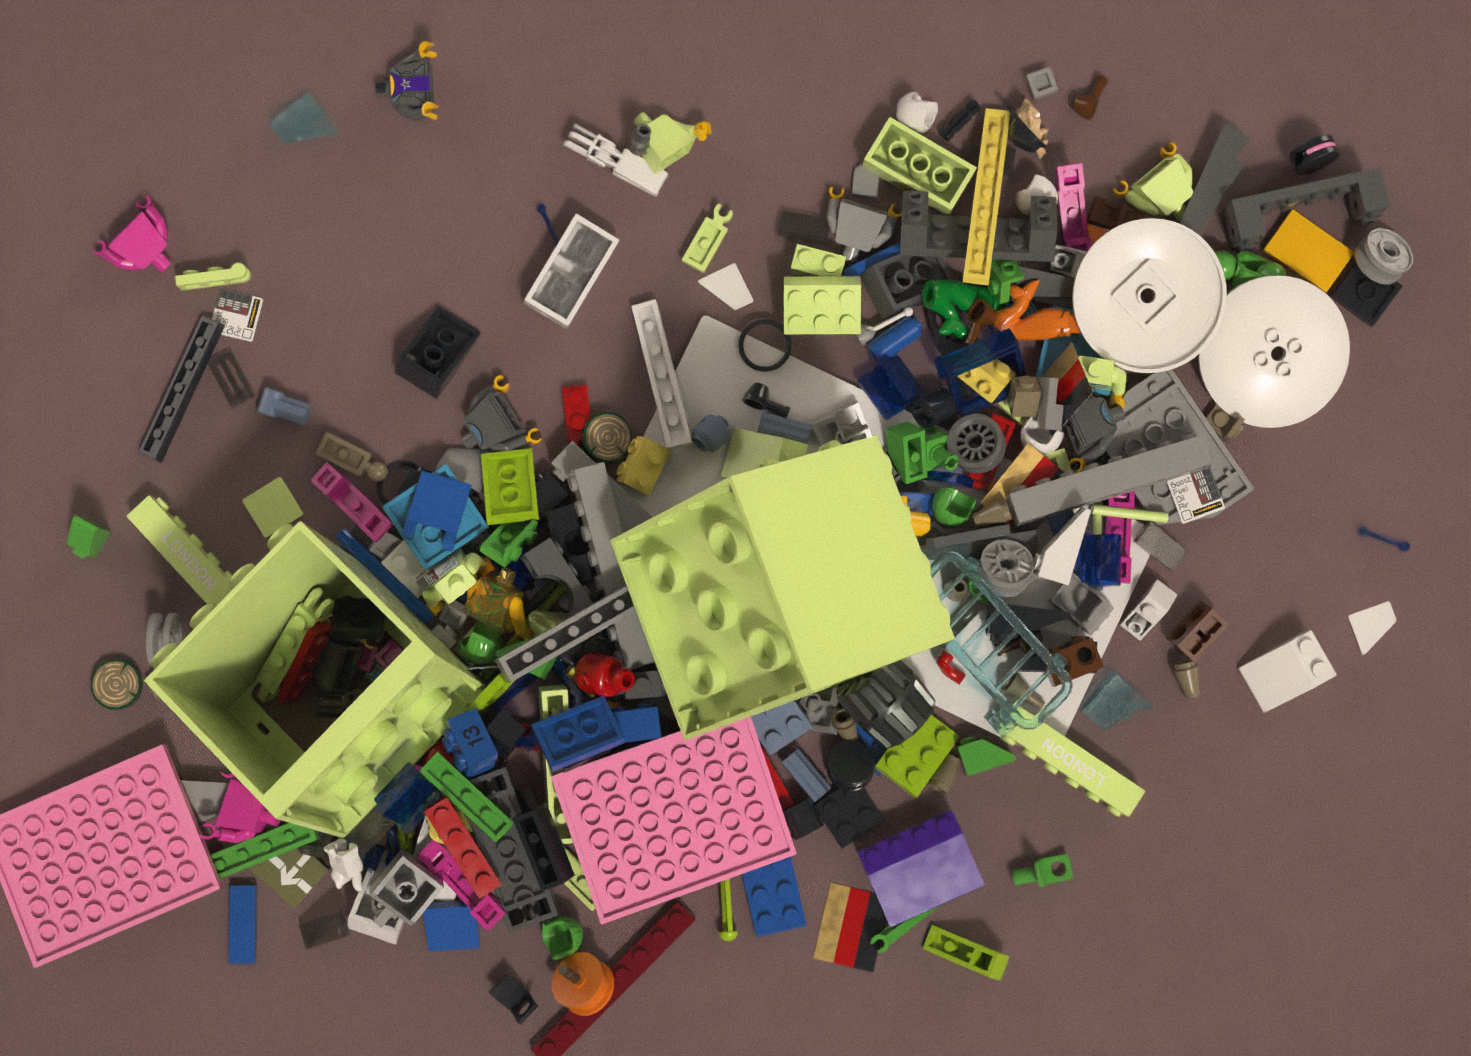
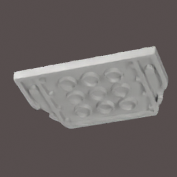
[1105,369,1254,526]

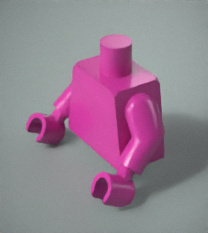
[93,196,172,273]
[200,771,281,843]

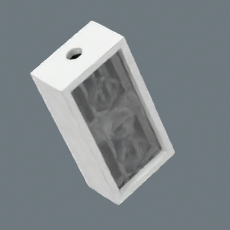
[523,214,619,329]

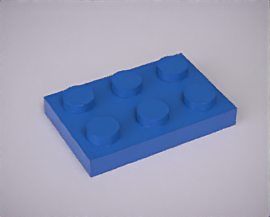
[531,696,625,772]
[742,856,807,937]

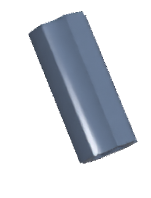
[757,412,812,444]
[781,749,831,803]

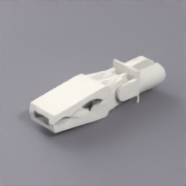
[563,123,669,197]

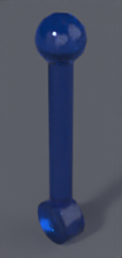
[536,204,559,248]
[1359,526,1410,552]

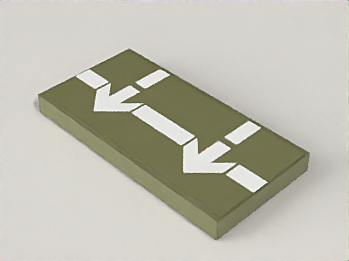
[218,824,330,909]

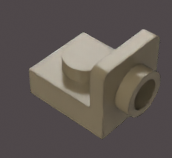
[1206,404,1245,442]

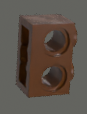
[1166,601,1229,662]
[1040,635,1104,687]

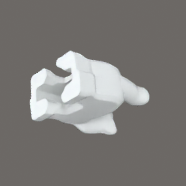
[324,838,363,891]

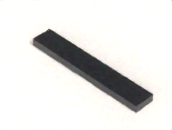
[138,316,225,463]

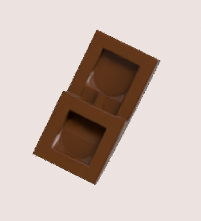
[1087,196,1146,229]

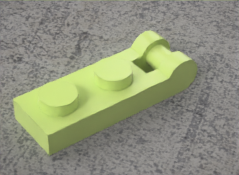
[175,263,251,291]

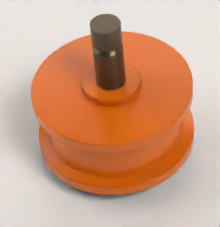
[552,952,614,1016]

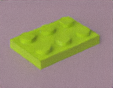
[481,448,539,525]
[875,715,960,798]

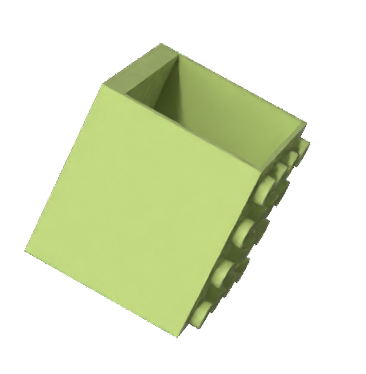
[610,435,955,741]
[144,521,487,838]

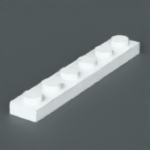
[631,299,693,450]

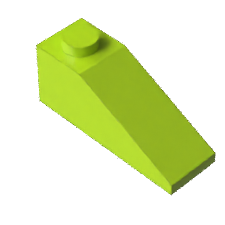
[922,925,1010,981]

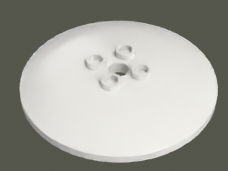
[1072,218,1227,373]
[1198,275,1350,428]

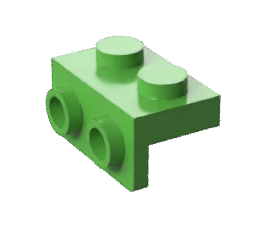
[988,259,1024,304]
[480,519,538,567]

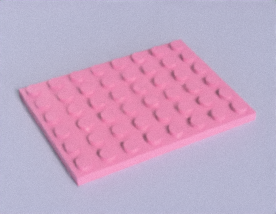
[550,717,797,925]
[0,744,223,968]

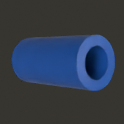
[866,316,923,365]

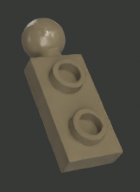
[315,431,388,482]

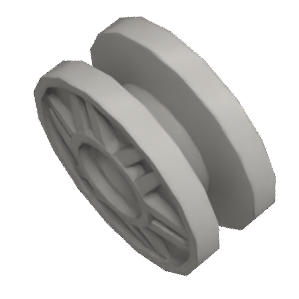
[1355,228,1413,285]
[976,539,1035,597]
[146,613,182,666]

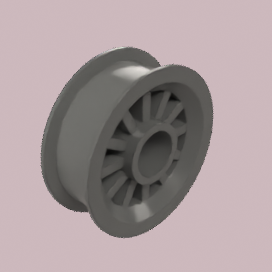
[947,414,1006,474]

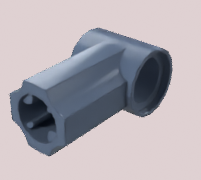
[256,387,311,426]

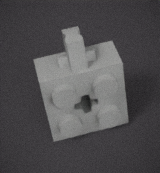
[369,848,444,928]

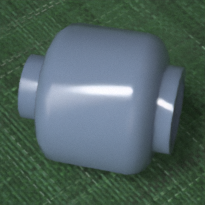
[692,414,730,452]

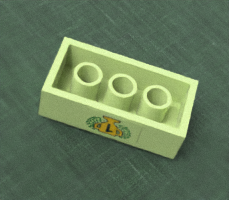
[862,117,977,216]

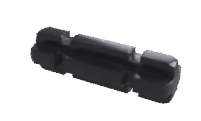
[939,99,981,141]

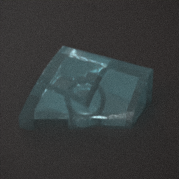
[269,91,339,144]
[1079,671,1153,730]

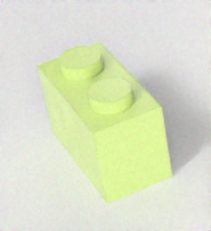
[790,244,846,276]

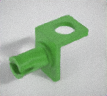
[919,426,959,471]
[1012,854,1074,888]

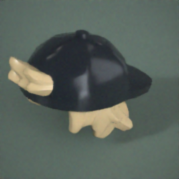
[1005,98,1049,159]

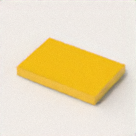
[1263,209,1355,293]

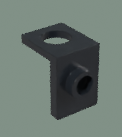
[489,973,538,1025]

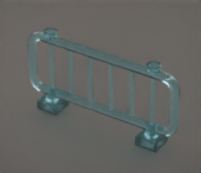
[930,551,1073,736]

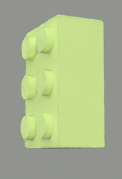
[784,276,861,334]

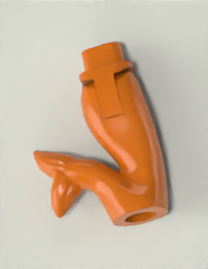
[994,280,1081,341]

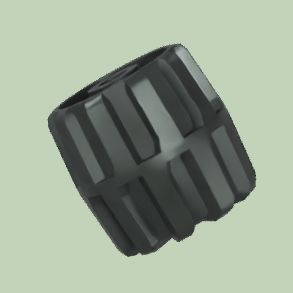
[836,660,936,748]

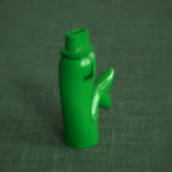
[922,280,1005,340]

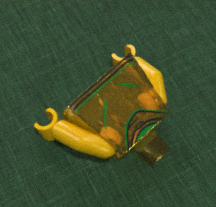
[462,567,534,641]

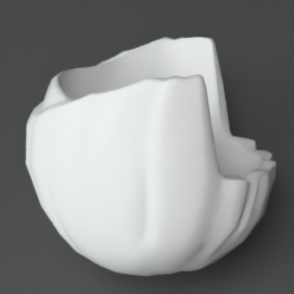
[896,92,938,134]
[1015,175,1058,216]
[1020,417,1064,455]

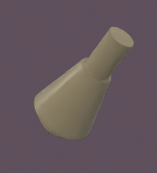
[1000,671,1045,710]

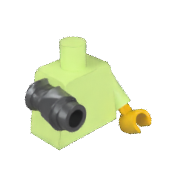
[629,112,712,175]

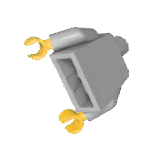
[826,186,902,262]

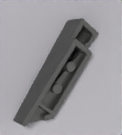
[1179,123,1250,234]
[1012,266,1075,309]
[917,524,1037,560]

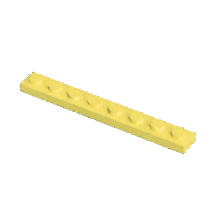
[963,108,1011,285]

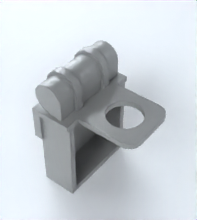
[1048,573,1114,636]

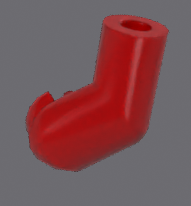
[936,651,966,685]

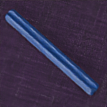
[336,529,434,624]

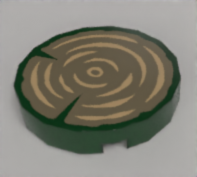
[582,412,632,463]
[91,659,143,710]

